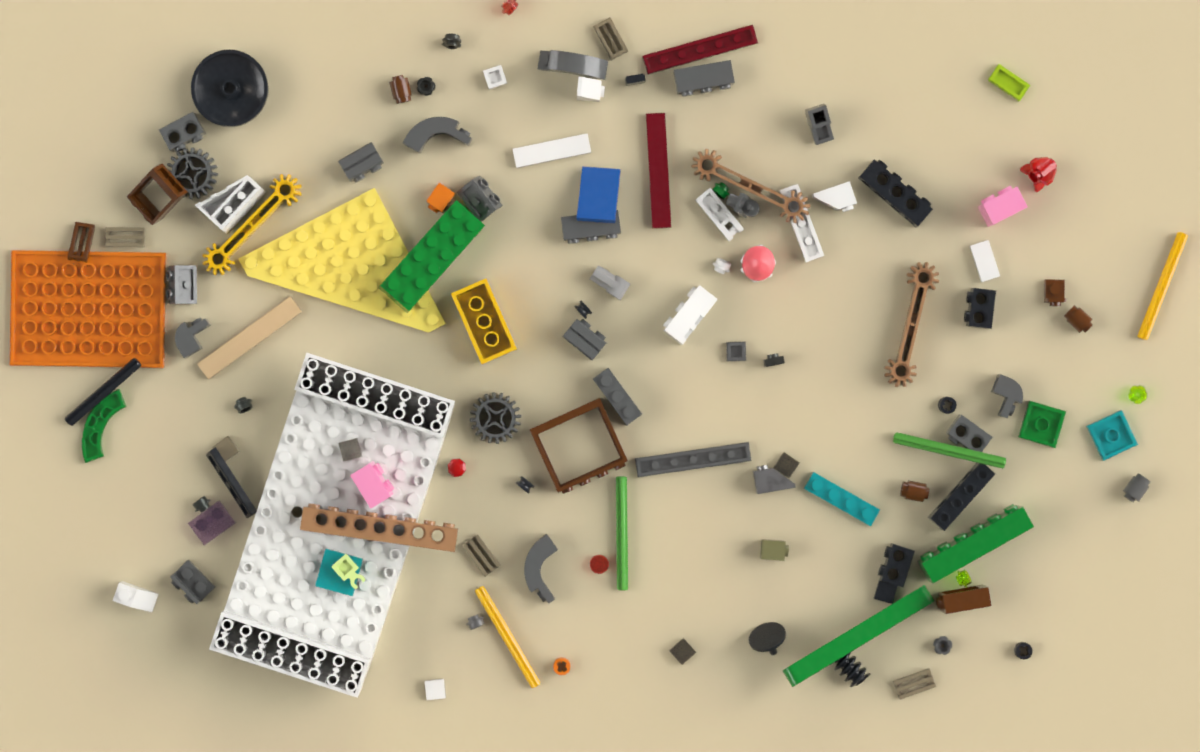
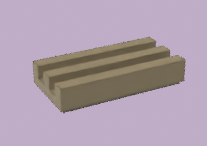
[593,17,628,61]
[105,227,145,247]
[462,535,500,577]
[893,668,936,700]

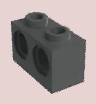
[159,112,206,152]
[946,414,993,452]

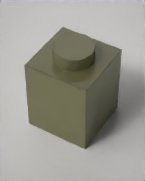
[760,539,789,561]

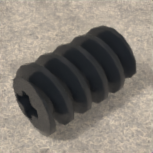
[832,652,871,688]

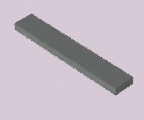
[635,442,752,477]

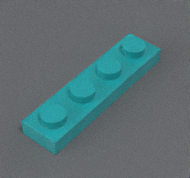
[804,472,880,526]

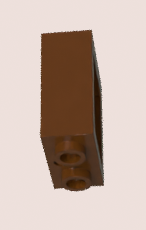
[127,163,188,225]
[936,584,992,614]

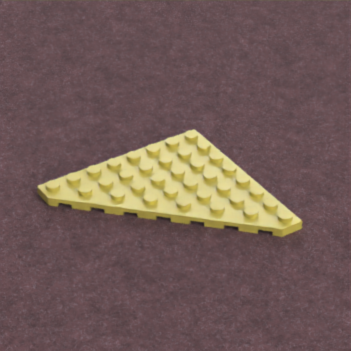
[239,188,446,333]

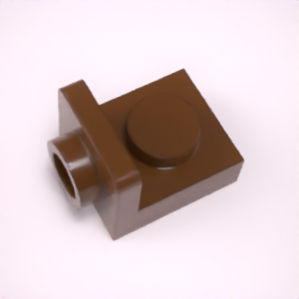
[1044,279,1066,306]

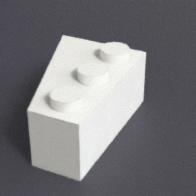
[195,175,266,234]
[663,285,717,345]

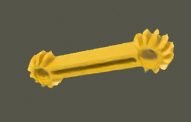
[202,174,302,275]

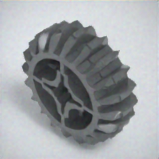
[167,147,218,200]
[470,392,522,444]

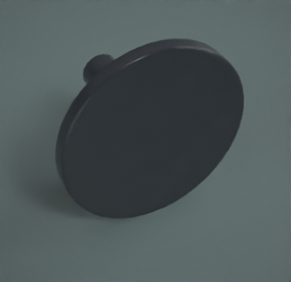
[749,622,786,655]

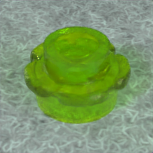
[1128,385,1147,404]
[956,570,972,588]

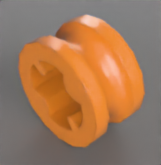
[553,657,571,675]

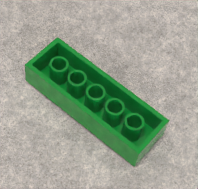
[379,200,485,313]
[917,504,1034,583]

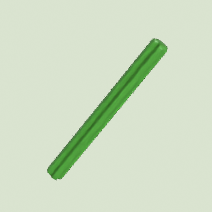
[893,432,1006,469]
[616,476,628,591]

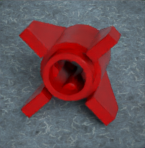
[1020,157,1057,192]

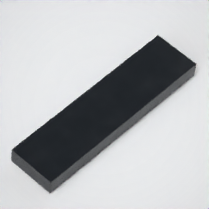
[206,447,257,518]

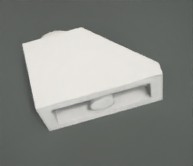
[577,77,605,102]
[812,181,857,212]
[113,581,159,612]

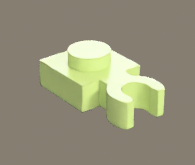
[331,554,366,589]

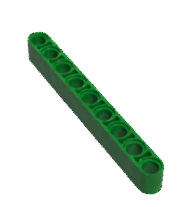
[782,585,935,687]

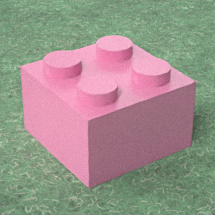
[978,186,1028,227]
[350,461,394,509]

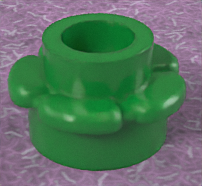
[712,182,730,200]

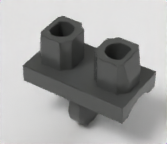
[726,193,760,218]

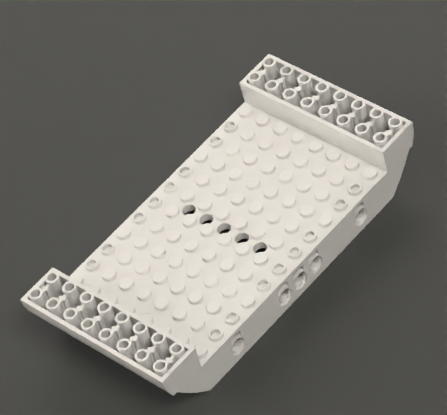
[209,352,455,698]

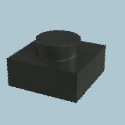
[763,353,785,367]

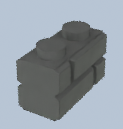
[338,142,384,183]
[562,318,606,361]

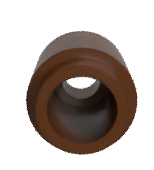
[389,75,412,104]
[1064,305,1093,333]
[900,480,930,502]

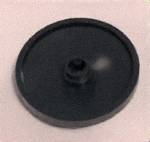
[191,49,269,127]

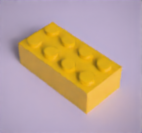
[451,278,517,365]

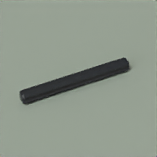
[65,358,141,426]

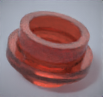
[501,0,519,16]
[590,555,609,574]

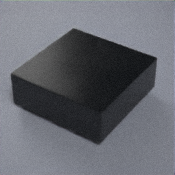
[625,74,646,86]
[874,580,898,604]

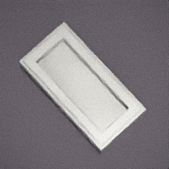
[970,240,1000,282]

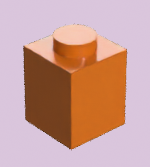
[426,182,456,214]

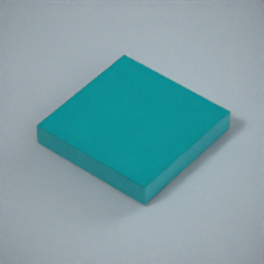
[1086,410,1138,461]
[315,549,363,596]

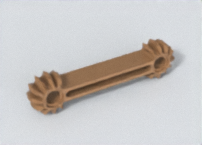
[691,149,811,223]
[884,262,939,387]

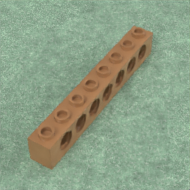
[300,503,458,552]

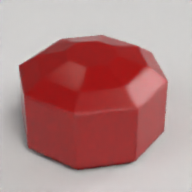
[448,458,466,477]

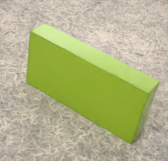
[988,64,1030,102]

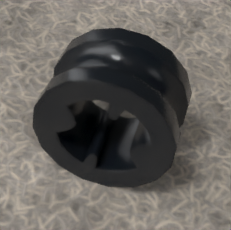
[574,300,592,319]
[938,396,957,414]
[516,475,534,494]
[1014,642,1033,660]

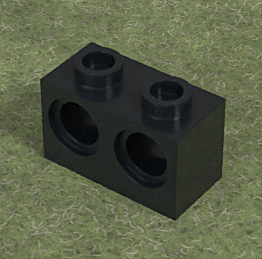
[964,288,996,329]
[878,543,915,587]

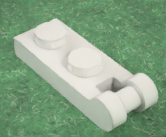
[695,188,744,241]

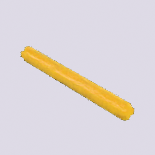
[1137,232,1188,340]
[475,586,540,688]

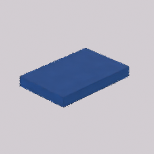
[577,167,621,223]

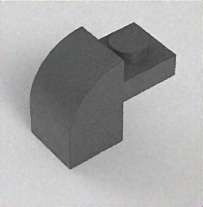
[805,104,834,145]
[175,317,211,358]
[991,374,1023,418]

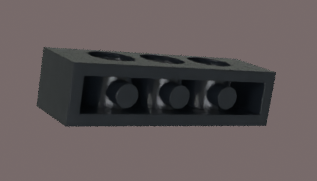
[858,159,933,227]
[928,463,995,531]

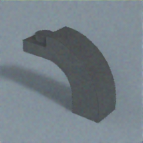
[537,50,608,80]
[403,117,472,153]
[524,534,558,603]

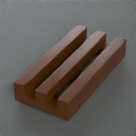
[67,222,95,263]

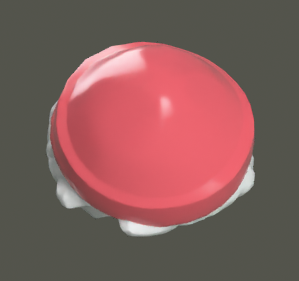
[740,244,776,282]

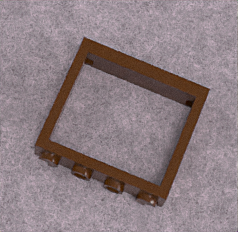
[530,398,628,494]

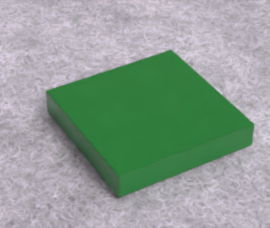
[1018,401,1066,448]

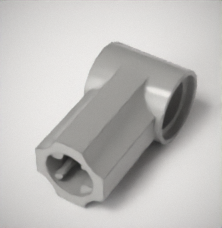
[590,265,630,300]

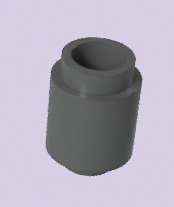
[1123,473,1150,503]

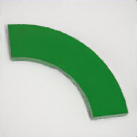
[82,389,127,463]

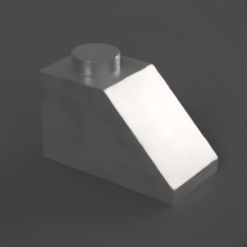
[753,465,796,494]

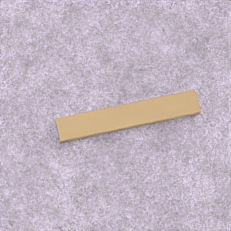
[197,296,302,379]

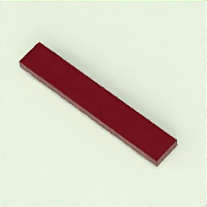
[642,25,758,75]
[646,113,671,229]

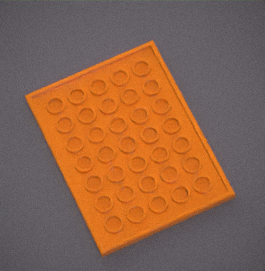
[10,250,166,368]

